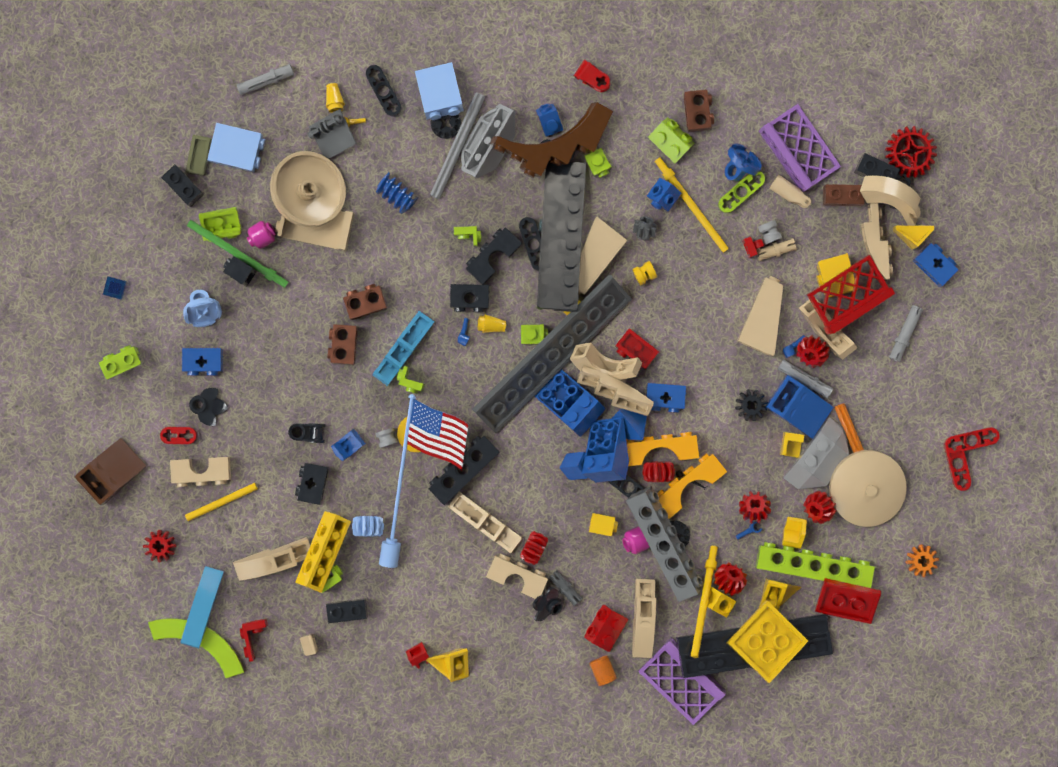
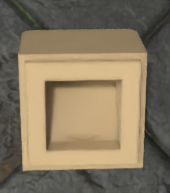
[300,634,319,656]

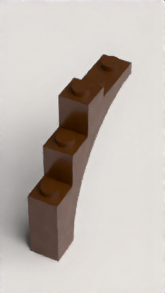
[490,102,613,178]

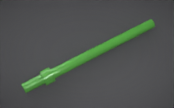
[186,219,288,288]

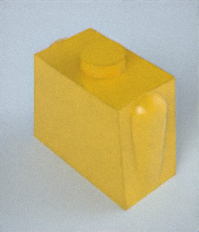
[816,253,858,298]

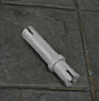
[236,63,294,96]
[889,305,923,362]
[777,359,833,399]

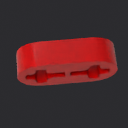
[160,427,197,444]

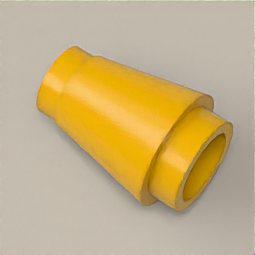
[326,83,345,113]
[477,314,506,333]

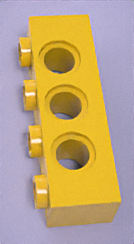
[295,511,351,593]

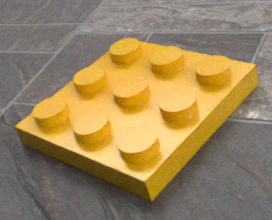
[727,600,808,683]

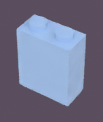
[415,62,464,120]
[207,123,265,173]

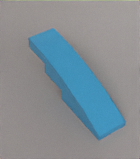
[372,311,434,386]
[181,566,224,649]

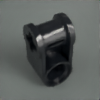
[288,423,326,443]

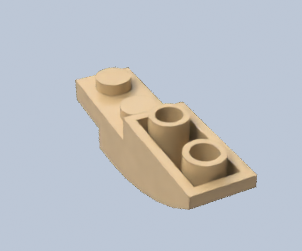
[861,203,893,280]
[233,537,310,581]
[632,579,656,658]

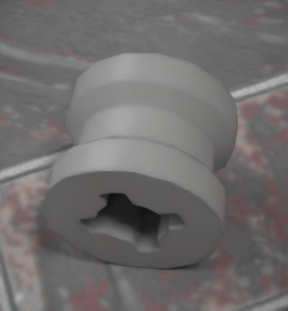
[375,428,398,448]

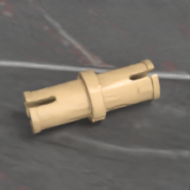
[756,238,797,261]

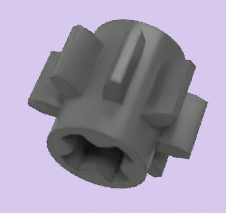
[633,216,657,240]

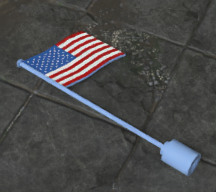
[379,394,468,568]

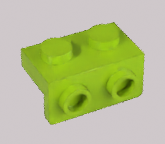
[648,117,695,164]
[199,207,242,242]
[99,345,141,380]
[397,366,425,394]

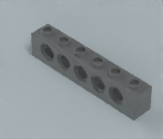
[626,486,703,602]

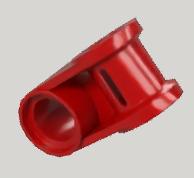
[573,60,610,92]

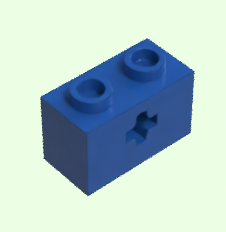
[912,243,958,287]
[182,348,223,376]
[646,383,686,413]

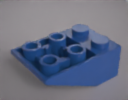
[535,369,606,437]
[765,375,834,439]
[582,417,629,483]

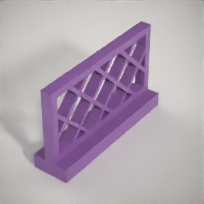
[759,104,841,192]
[638,637,726,725]

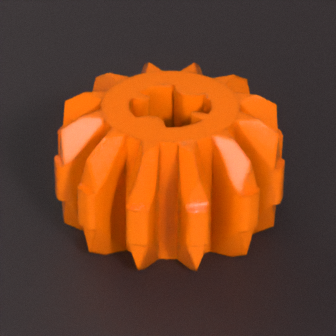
[905,544,939,577]

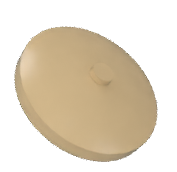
[270,151,346,227]
[829,450,907,527]

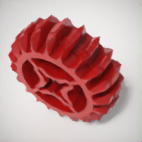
[885,126,937,178]

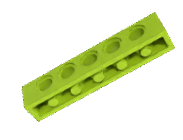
[755,542,875,588]

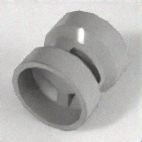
[758,220,783,245]

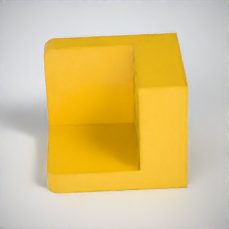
[780,432,804,457]
[782,517,807,549]

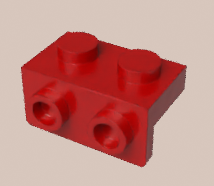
[615,328,659,370]
[584,604,629,652]

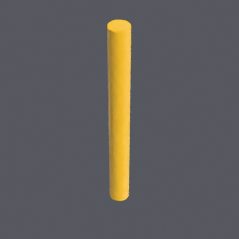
[185,482,258,522]

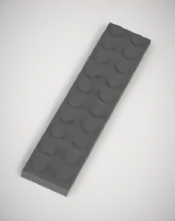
[472,274,632,433]

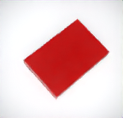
[815,578,881,624]

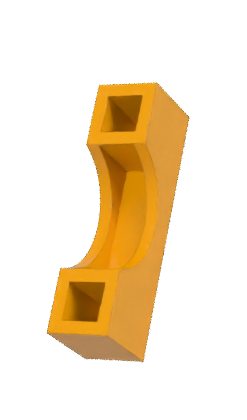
[626,432,699,466]
[657,453,727,519]

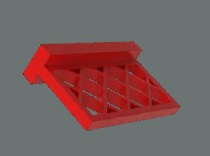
[807,255,895,334]

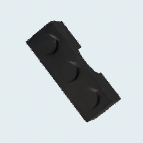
[466,227,522,285]

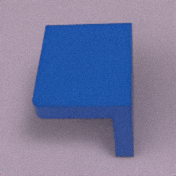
[560,452,587,480]

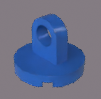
[725,144,762,181]

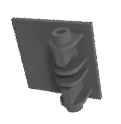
[307,109,357,159]

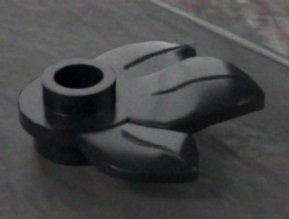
[189,388,228,426]
[532,587,563,621]

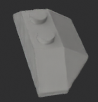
[461,104,515,178]
[783,417,849,490]

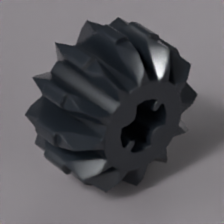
[735,389,768,421]

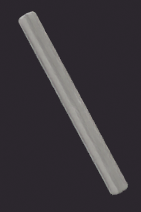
[430,93,485,199]

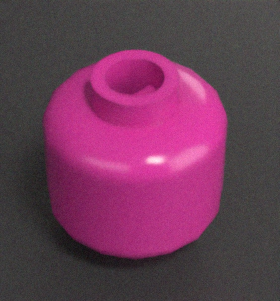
[247,221,276,249]
[622,526,650,554]

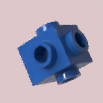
[647,178,682,212]

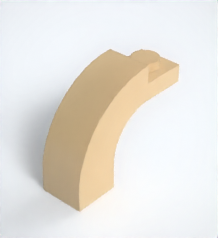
[860,176,921,226]
[799,298,857,360]
[570,343,642,383]

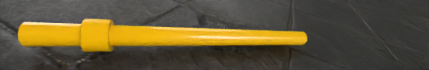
[654,157,729,253]
[691,546,718,658]

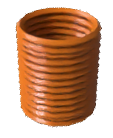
[589,655,617,686]

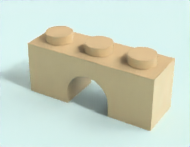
[170,457,231,487]
[486,553,548,599]

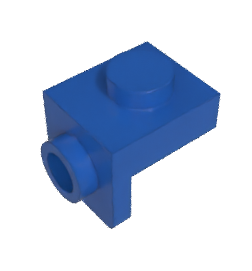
[536,104,563,137]
[331,429,366,461]

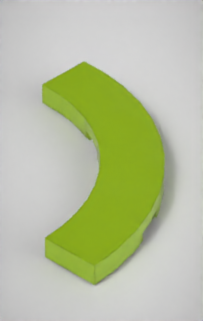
[148,618,245,678]

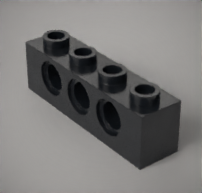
[428,436,500,505]

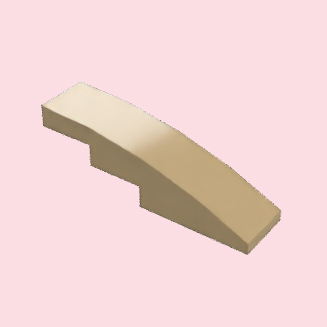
[577,366,654,416]
[448,492,523,554]

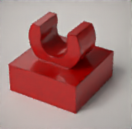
[742,236,764,258]
[405,642,430,669]

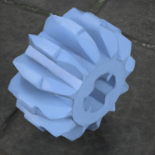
[352,516,384,537]

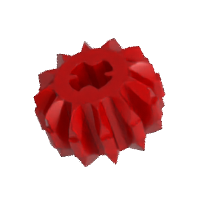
[796,335,830,368]
[642,461,675,482]
[739,491,771,524]
[803,491,837,525]
[143,530,177,563]
[520,531,548,565]
[714,562,747,596]

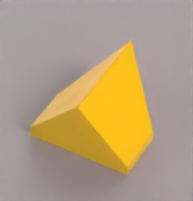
[893,225,934,250]
[759,578,802,610]
[426,648,469,682]

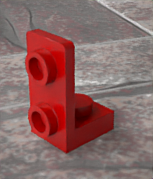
[240,618,268,662]

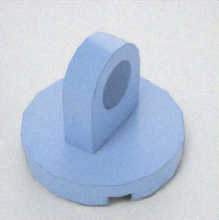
[183,290,222,327]

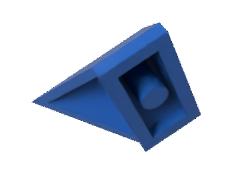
[611,409,647,440]

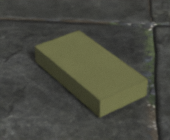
[185,135,212,176]

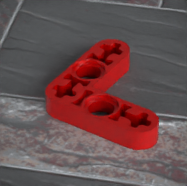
[944,427,1000,491]

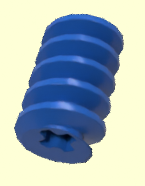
[376,172,418,214]

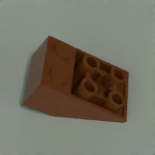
[74,438,146,505]

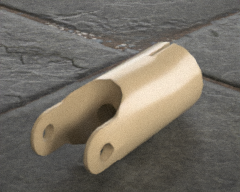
[769,174,811,208]

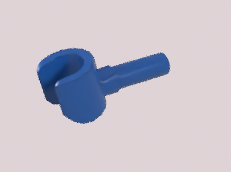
[457,318,470,346]
[783,335,805,358]
[736,521,762,540]

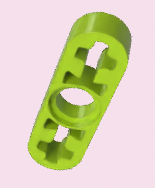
[718,171,765,213]

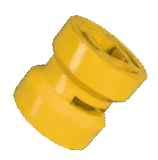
[632,261,657,286]

